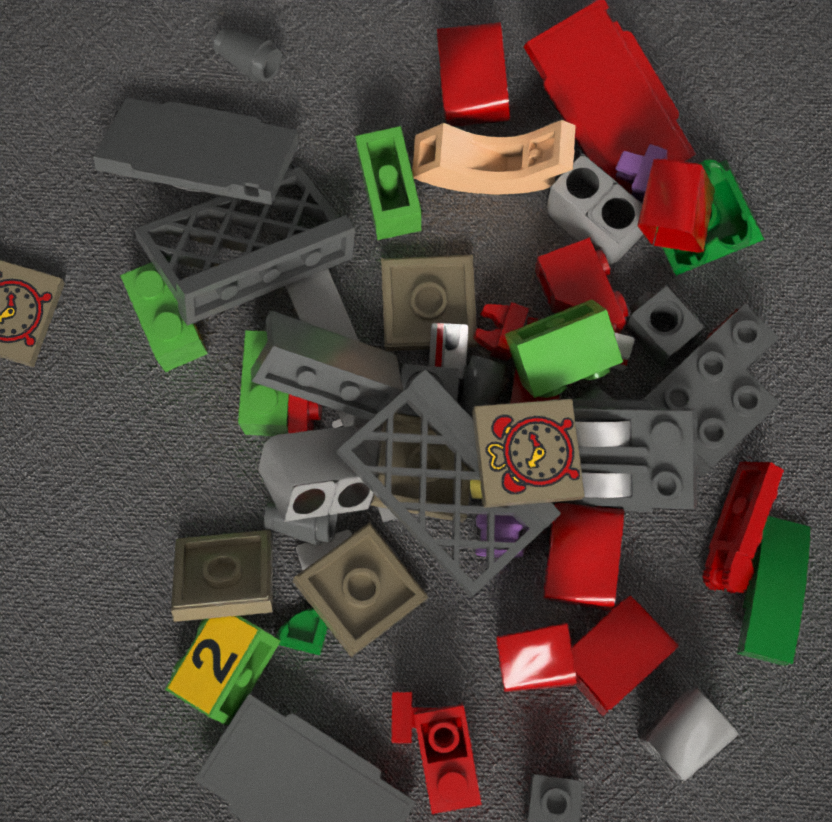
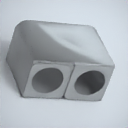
[547,154,643,264]
[258,426,379,522]
[639,689,739,781]

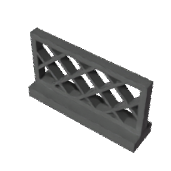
[135,167,355,326]
[336,369,561,598]

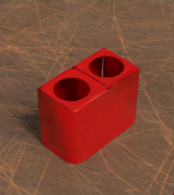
[437,22,510,127]
[637,158,715,252]
[543,503,624,611]
[571,595,679,716]
[496,623,576,692]

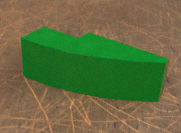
[736,516,811,666]

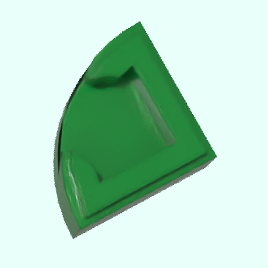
[275,608,328,656]

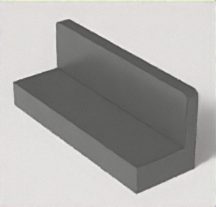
[251,311,404,421]

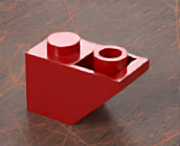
[535,237,628,334]
[414,703,482,814]

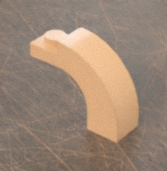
[412,120,576,194]

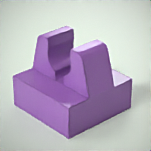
[615,144,667,203]

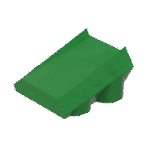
[642,159,765,276]

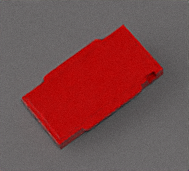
[523,0,696,194]

